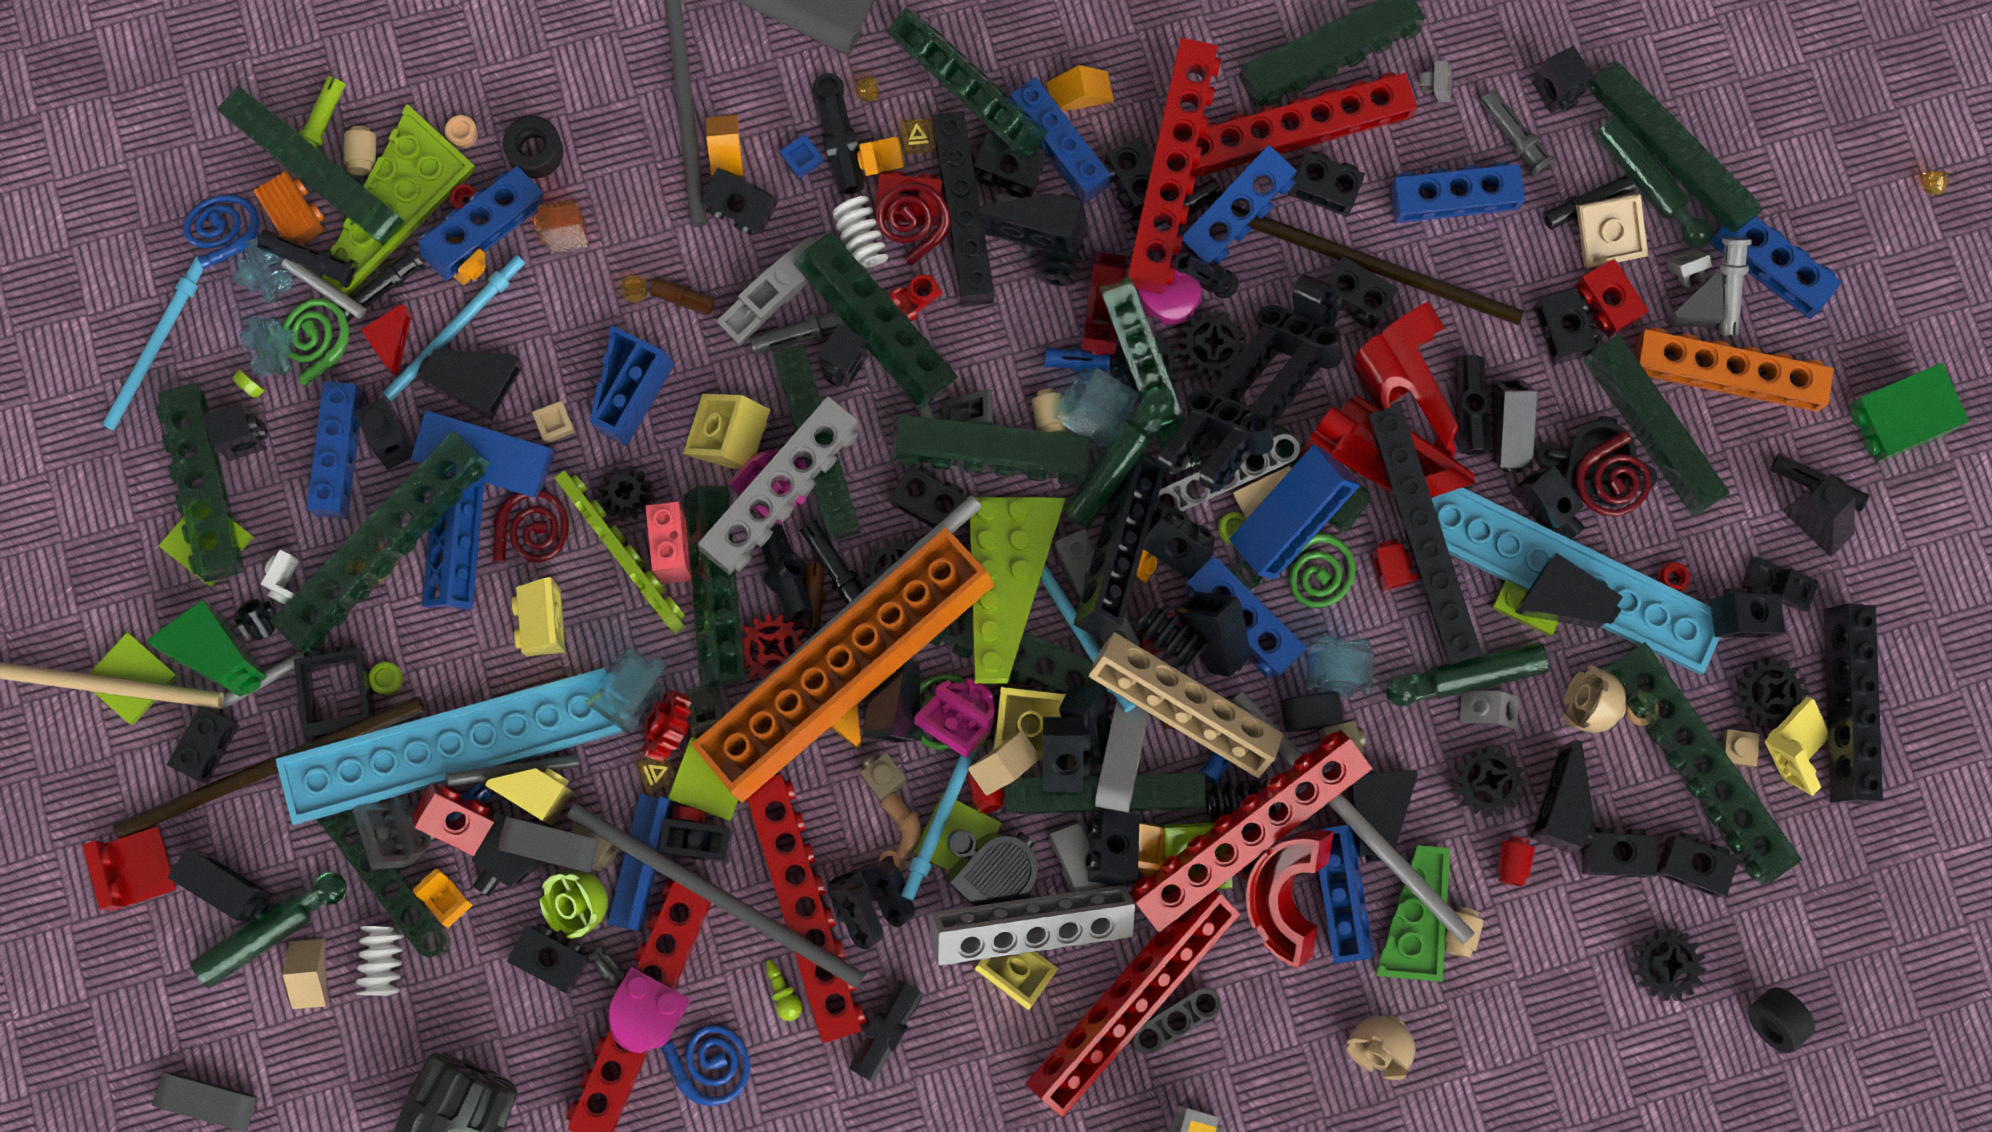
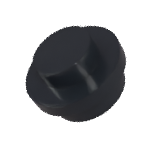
[813,73,844,102]

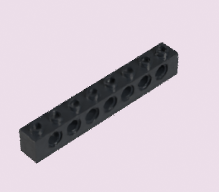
[1366,404,1482,665]

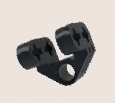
[827,861,915,950]

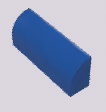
[410,410,556,498]
[1229,444,1360,579]

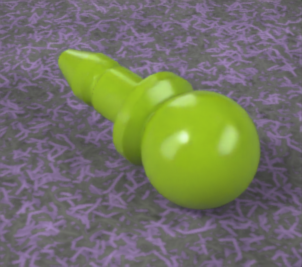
[766,960,802,1021]

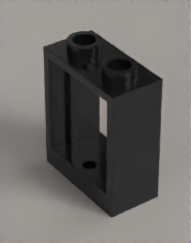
[294,645,376,741]
[167,848,272,923]

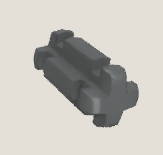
[589,946,626,986]

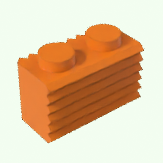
[254,171,325,244]

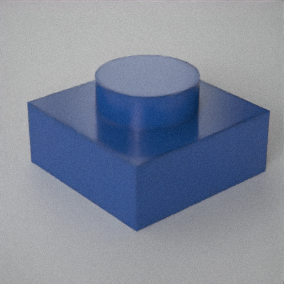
[779,134,824,180]

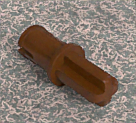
[650,276,715,315]

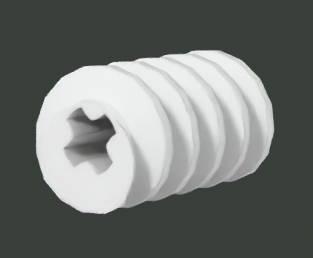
[832,196,888,268]
[355,926,404,996]

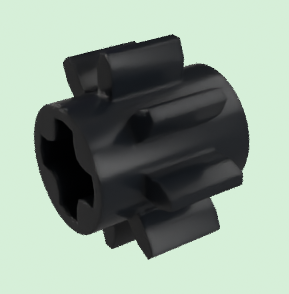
[234,599,279,640]

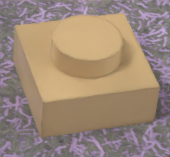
[532,400,575,444]
[1721,729,1760,767]

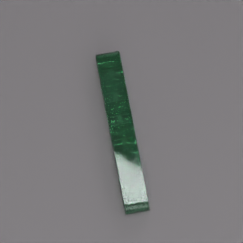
[1588,61,1761,233]
[216,85,404,246]
[317,809,451,958]

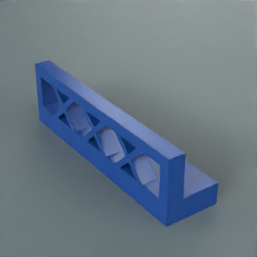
[422,475,484,610]
[607,794,673,932]

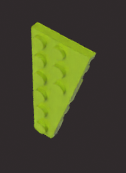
[322,104,477,296]
[554,470,686,635]
[969,497,1066,684]

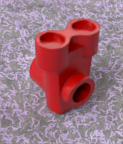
[886,274,943,325]

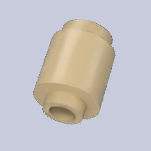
[343,126,377,176]
[1031,388,1068,438]
[1445,907,1484,959]

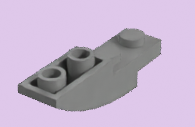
[716,237,832,346]

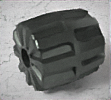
[393,1052,517,1132]

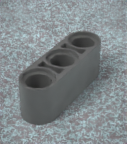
[497,816,599,873]
[1131,988,1221,1054]
[152,1071,258,1131]

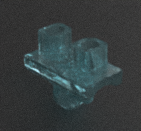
[233,238,293,304]
[239,315,296,377]

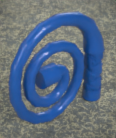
[183,195,260,270]
[661,1025,751,1107]

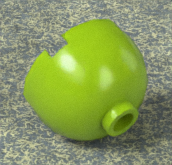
[540,869,608,939]

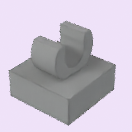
[1419,60,1452,102]
[1666,249,1712,288]

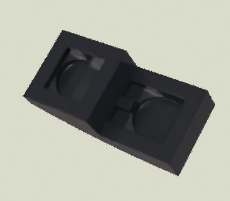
[1741,556,1819,611]

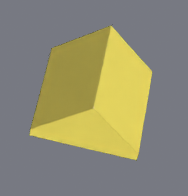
[974,951,1059,1010]

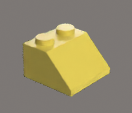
[683,394,770,469]
[512,577,566,657]
[993,687,1066,760]
[485,768,573,826]

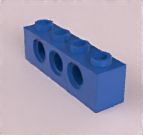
[1009,77,1111,205]
[1181,145,1297,265]
[1389,162,1525,224]
[419,166,543,281]
[1708,205,1842,319]
[306,381,365,519]
[1184,555,1307,680]
[1319,825,1375,964]

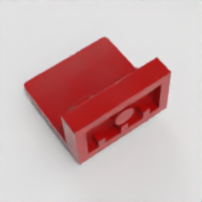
[82,827,177,911]

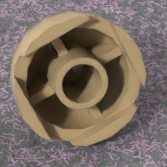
[1563,665,1626,733]
[1346,1015,1416,1080]

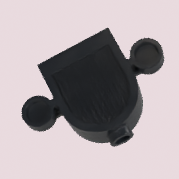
[1535,416,1657,509]
[942,829,1038,906]

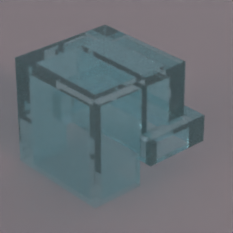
[1053,367,1139,450]
[586,647,667,734]

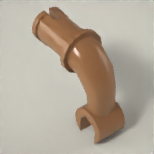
[879,793,921,872]

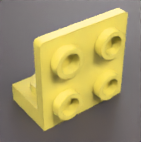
[1765,696,1828,796]

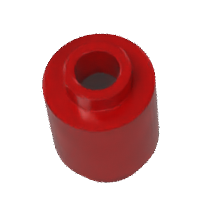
[966,772,1005,813]
[1496,836,1535,887]

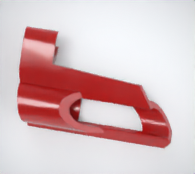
[1353,302,1459,477]
[1298,395,1475,498]

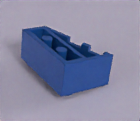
[589,325,675,447]

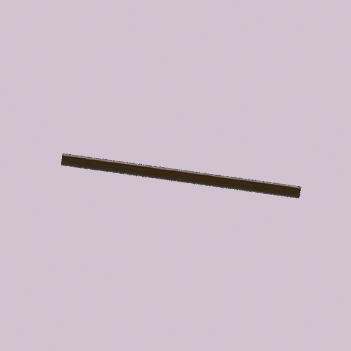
[1231,205,1524,325]
[113,696,425,839]

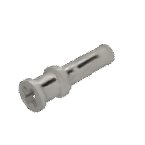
[1718,237,1751,335]

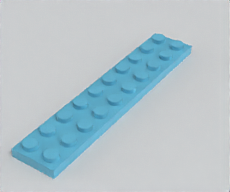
[1432,488,1720,675]
[275,668,622,825]

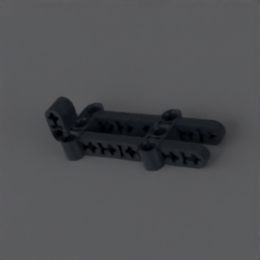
[1158,274,1343,492]

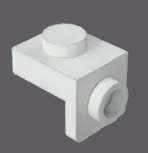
[261,550,300,605]

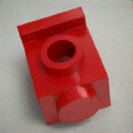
[1371,539,1418,592]

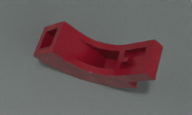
[1082,252,1126,355]

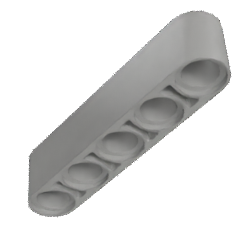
[1154,433,1301,512]
[1095,700,1149,812]

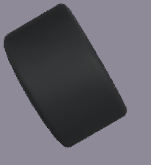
[503,116,563,178]
[1281,692,1343,732]
[1748,987,1816,1054]

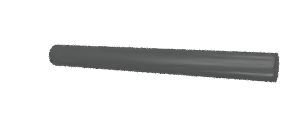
[445,754,579,786]

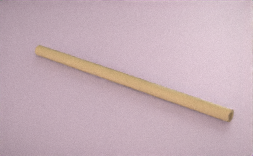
[0,662,224,709]

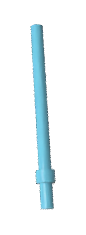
[382,255,525,402]
[102,256,204,431]
[1040,564,1136,712]
[901,746,979,901]

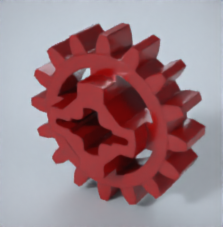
[736,613,805,681]
[641,689,691,762]

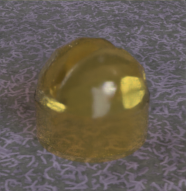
[856,75,880,102]
[1922,170,1948,195]
[621,275,648,304]

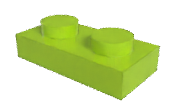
[1491,580,1559,637]

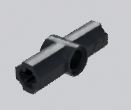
[817,96,865,195]
[1455,355,1490,455]
[761,524,814,622]
[849,979,924,1083]

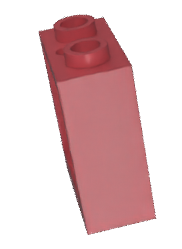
[645,501,693,584]

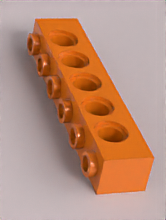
[1631,327,1834,412]

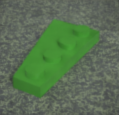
[1374,845,1450,982]

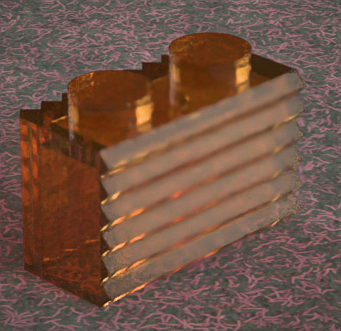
[533,198,589,254]

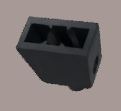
[355,398,414,470]
[1510,466,1585,539]
[472,811,543,897]

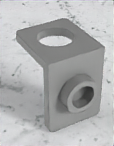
[1459,690,1519,729]

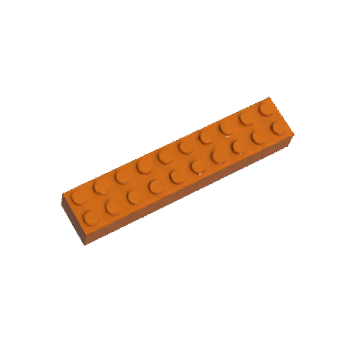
[691,527,995,803]

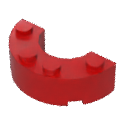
[1246,829,1334,968]

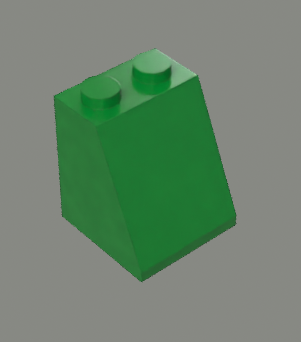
[1850,363,1970,463]
[147,600,267,697]

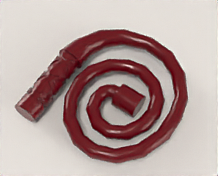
[876,182,951,265]
[1575,430,1652,517]
[493,490,569,563]

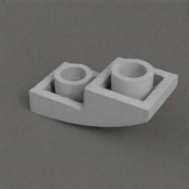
[1048,823,1107,892]

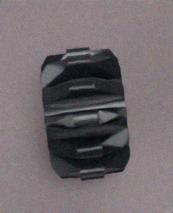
[598,466,654,522]

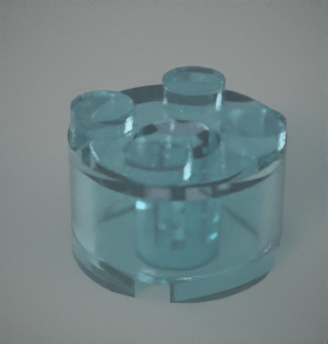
[1306,636,1374,698]

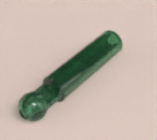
[1593,115,1713,248]
[1063,387,1175,528]
[1386,642,1549,707]
[190,872,347,989]

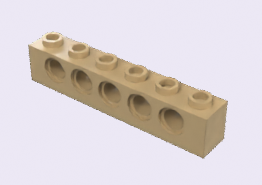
[1089,632,1283,778]

